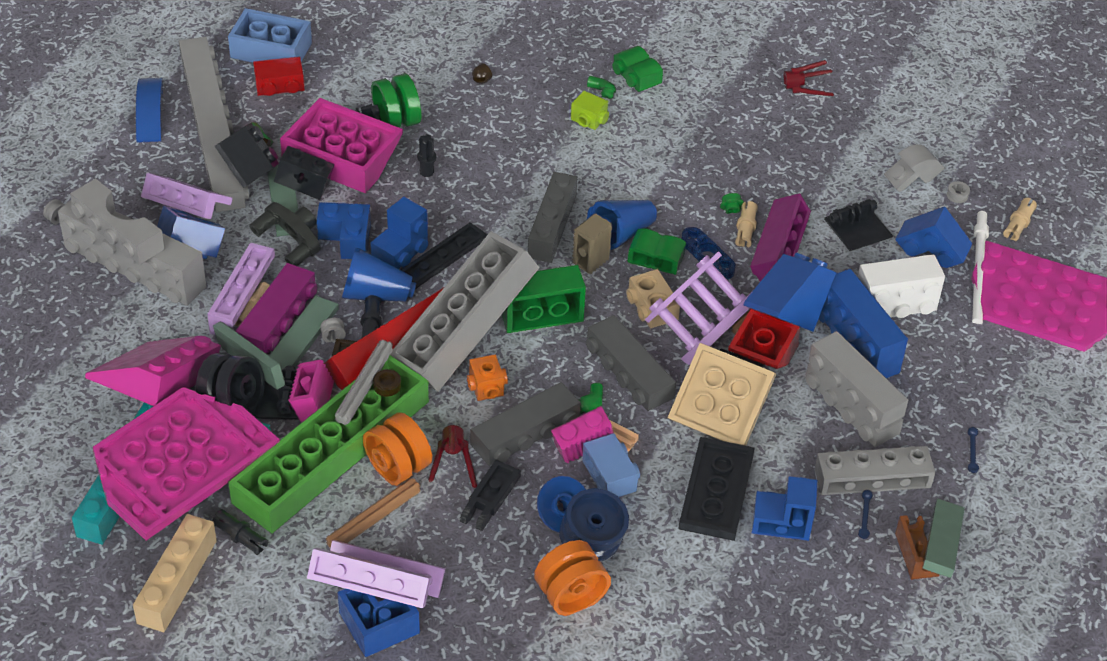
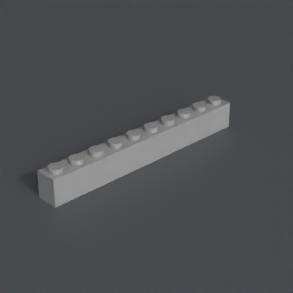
[179,36,249,212]

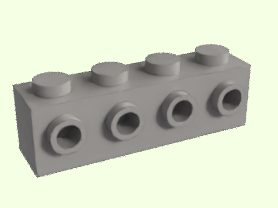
[815,446,935,495]

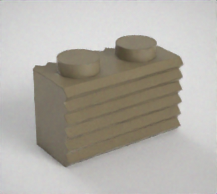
[572,214,612,274]

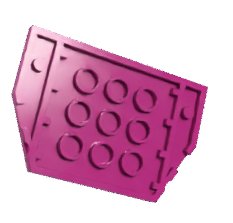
[971,241,1107,352]
[93,387,280,541]

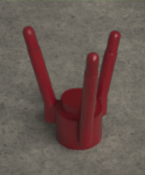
[783,60,834,96]
[428,425,477,488]

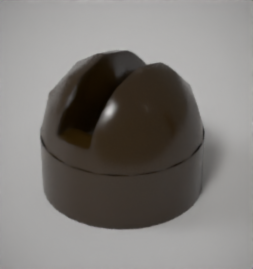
[472,63,492,84]

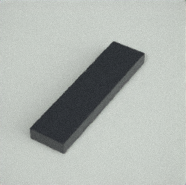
[401,222,488,289]

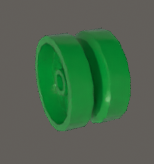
[371,73,422,128]

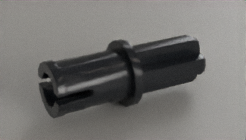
[417,134,437,177]

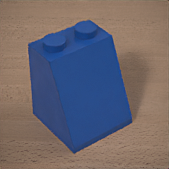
[743,253,836,332]

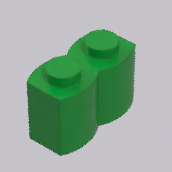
[612,46,663,92]
[627,229,686,275]

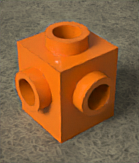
[467,354,508,401]

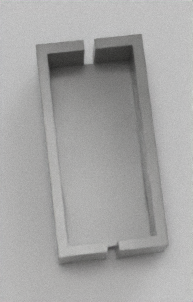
[805,331,908,447]

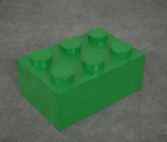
[501,265,586,333]

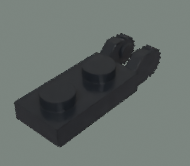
[460,460,521,531]

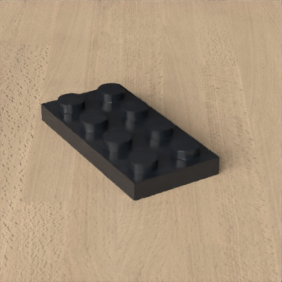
[678,437,755,541]

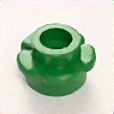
[720,193,744,214]

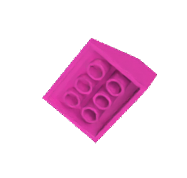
[280,98,403,194]
[85,336,221,406]

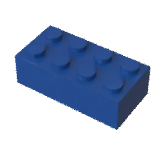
[819,269,908,378]

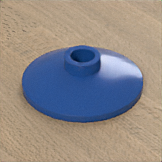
[537,476,585,533]

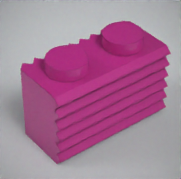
[288,360,334,423]
[551,406,614,463]

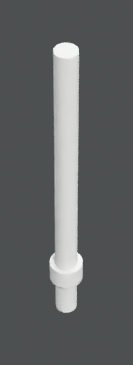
[972,211,989,324]

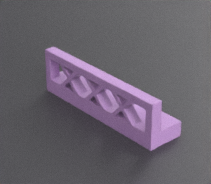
[141,173,233,219]
[208,243,275,335]

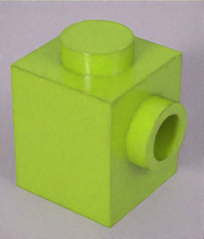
[571,91,609,130]

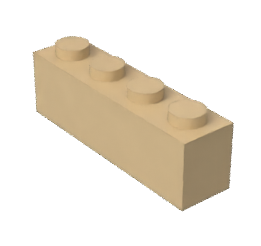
[133,514,217,632]

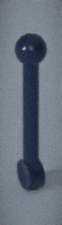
[967,427,979,473]
[858,490,873,539]

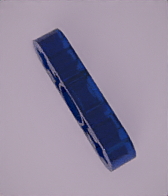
[681,227,736,280]

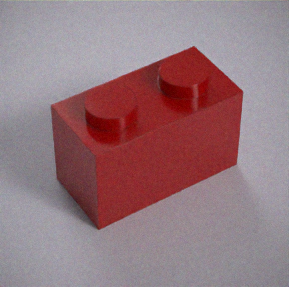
[253,57,305,96]

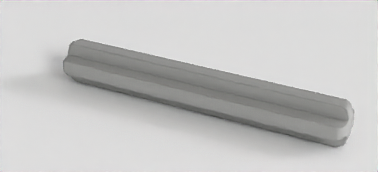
[335,340,393,425]

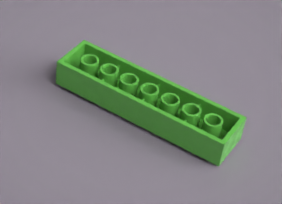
[228,355,429,534]

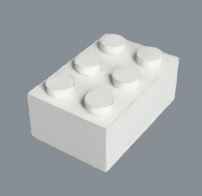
[858,254,945,318]

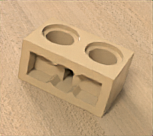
[626,269,680,329]

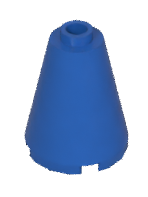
[587,200,657,250]
[342,248,416,302]

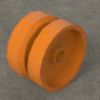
[363,412,433,486]
[534,540,611,616]

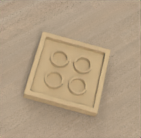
[668,343,776,446]

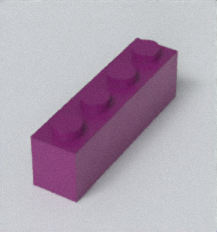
[750,193,811,282]
[235,263,318,355]

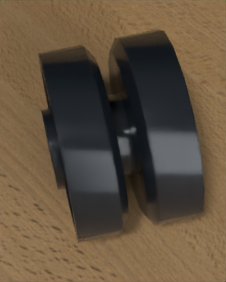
[196,353,265,414]

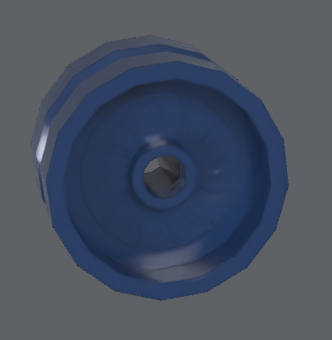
[559,488,629,561]

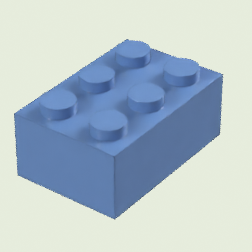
[228,8,312,62]

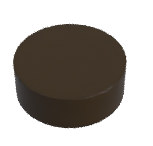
[373,369,401,397]

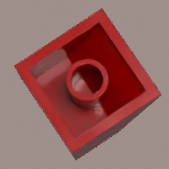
[728,309,800,369]

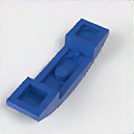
[136,77,163,143]

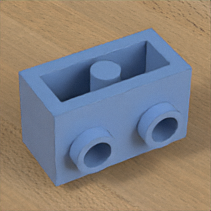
[582,433,640,497]

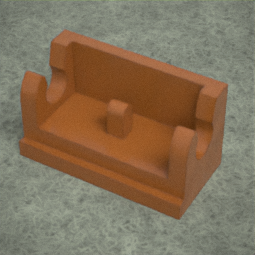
[895,515,939,580]

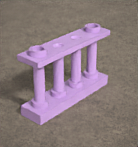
[645,251,752,365]
[307,540,446,608]

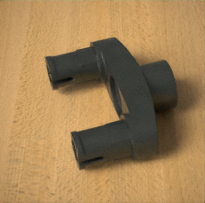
[249,202,321,266]

